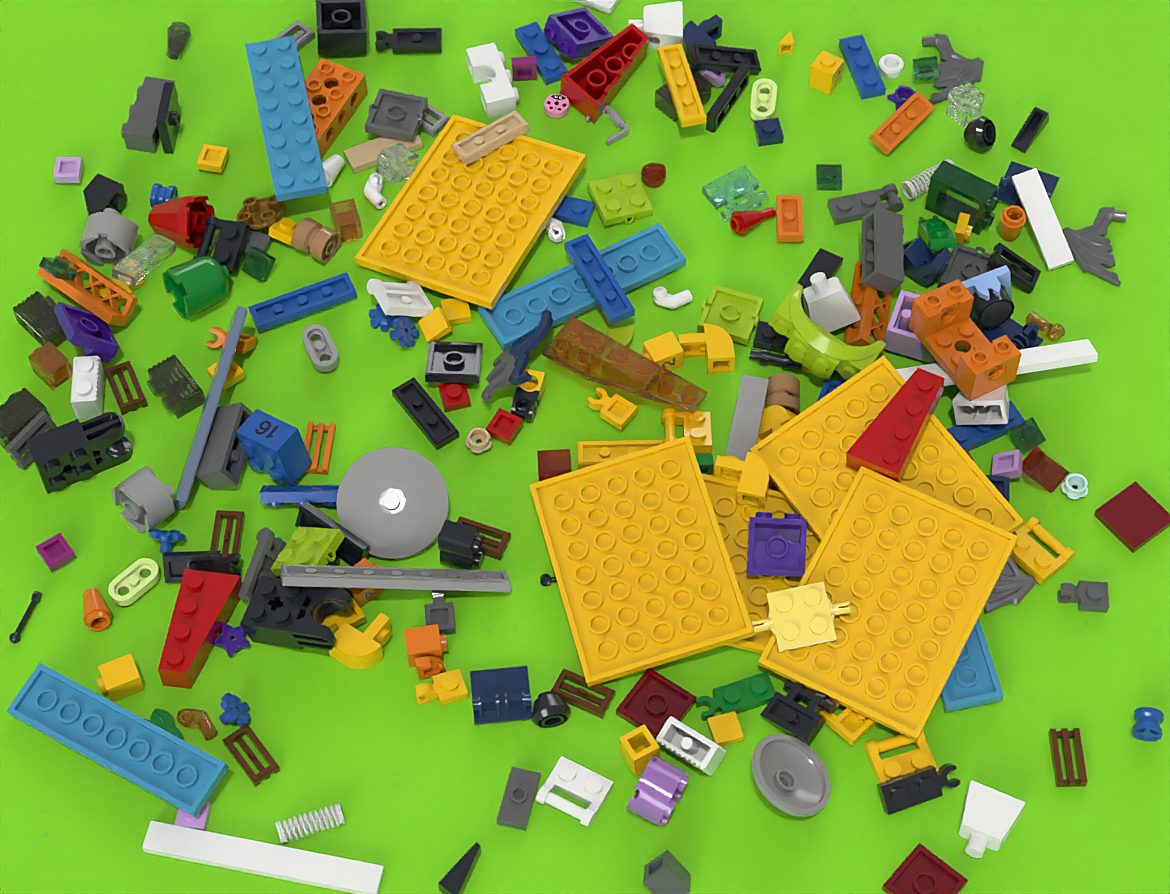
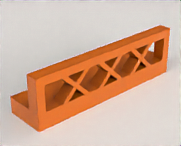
[37,249,138,327]
[843,260,893,355]

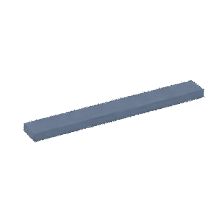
[173,306,248,510]

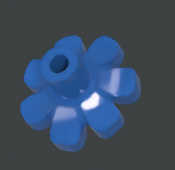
[369,303,399,332]
[389,316,419,348]
[150,529,186,553]
[219,693,251,727]

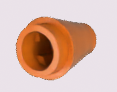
[1000,205,1026,242]
[83,588,112,631]

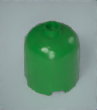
[163,256,230,318]

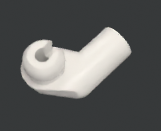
[364,173,387,209]
[545,217,565,242]
[653,286,693,309]

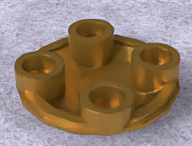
[236,194,286,230]

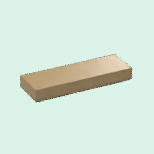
[451,110,530,166]
[343,134,423,174]

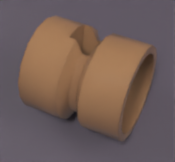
[291,217,341,263]
[765,373,800,415]

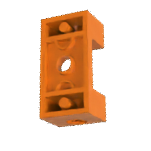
[908,279,1022,401]

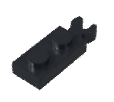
[375,28,442,53]
[163,550,242,583]
[877,763,961,815]

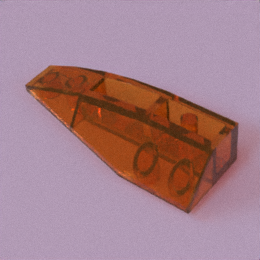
[542,316,708,413]

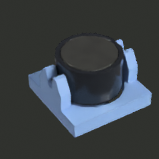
[962,265,1015,329]

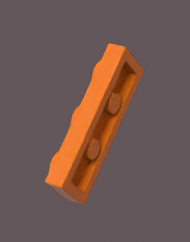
[869,90,935,156]

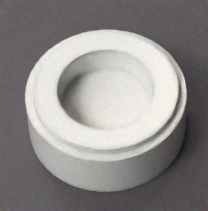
[878,54,904,78]

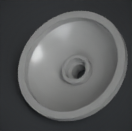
[752,734,831,817]

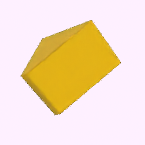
[778,31,794,55]

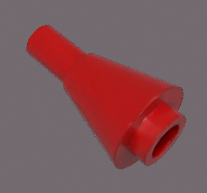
[730,207,776,236]

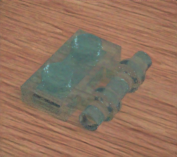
[702,165,769,221]

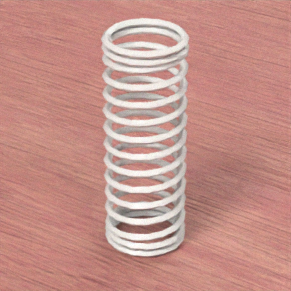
[901,159,956,200]
[275,802,345,844]

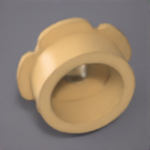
[465,428,492,454]

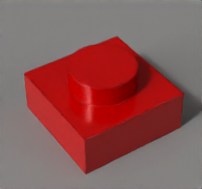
[438,383,471,413]
[486,408,524,445]

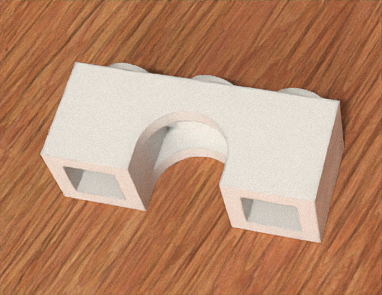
[466,43,519,119]

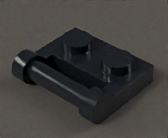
[193,216,251,275]

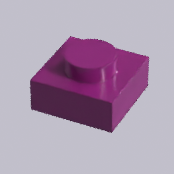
[511,56,537,82]
[36,533,76,572]

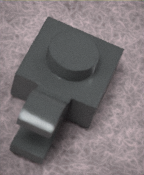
[1057,580,1109,613]
[424,590,456,634]

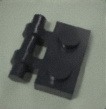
[749,321,802,370]
[760,679,837,745]

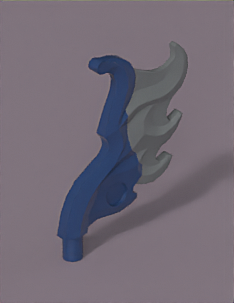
[481,310,554,402]

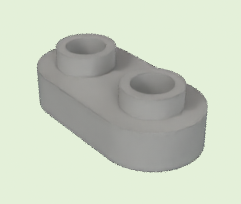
[302,324,339,372]

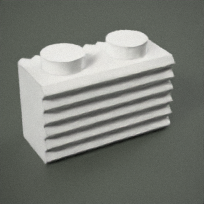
[70,356,105,419]
[656,716,726,775]

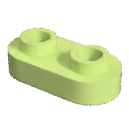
[750,78,777,121]
[108,558,160,606]

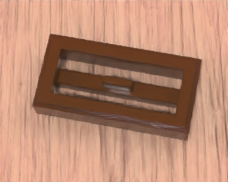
[104,361,148,415]
[210,510,245,565]
[457,516,511,561]
[551,668,615,719]
[223,724,280,787]
[1048,728,1087,787]

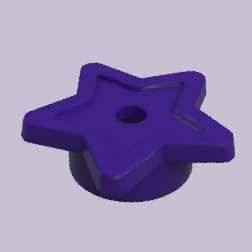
[887,85,916,111]
[213,623,251,657]

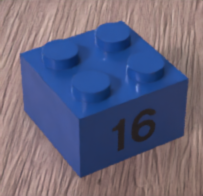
[236,409,312,486]

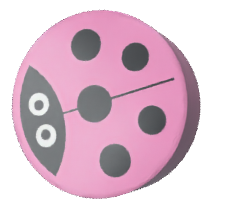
[544,94,569,118]

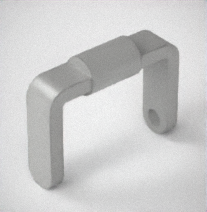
[585,106,629,146]

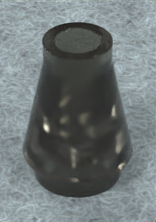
[166,22,191,60]

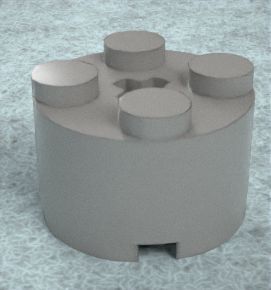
[80,208,139,268]
[112,466,175,533]

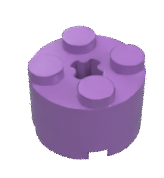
[626,755,690,827]

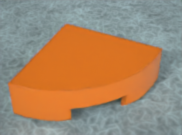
[415,656,447,681]

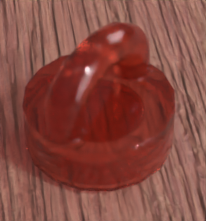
[641,163,666,188]

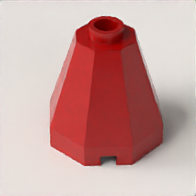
[148,195,215,249]

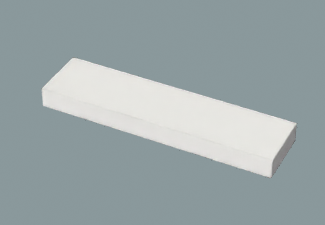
[1012,168,1074,271]

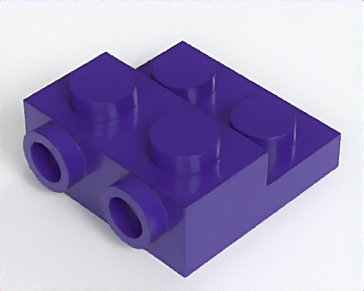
[543,7,614,60]
[53,302,119,363]
[747,512,807,577]

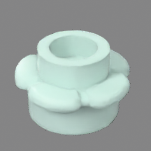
[1061,473,1089,500]

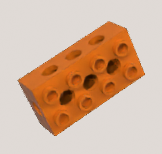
[304,58,368,160]

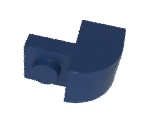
[682,14,722,71]
[903,237,953,286]

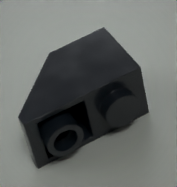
[83,173,127,216]

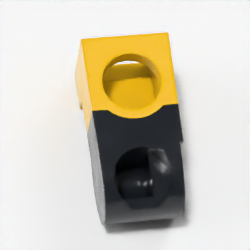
[511,368,546,422]

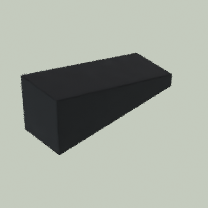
[1011,107,1049,153]
[438,842,481,894]

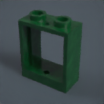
[925,160,999,235]

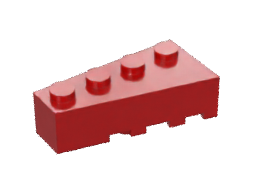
[560,23,649,124]
[846,368,944,483]
[158,569,242,689]

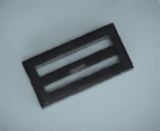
[987,242,1041,294]

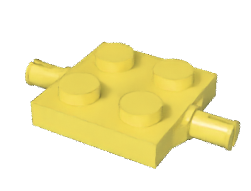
[752,582,851,652]

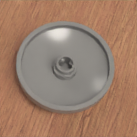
[337,447,449,560]

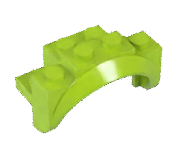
[768,283,887,380]

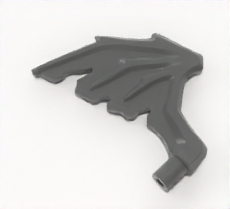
[922,34,984,104]
[1062,207,1127,286]
[983,531,1036,614]

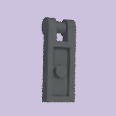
[827,184,904,225]
[238,527,287,604]

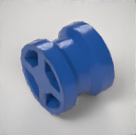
[150,183,178,208]
[1132,707,1164,742]

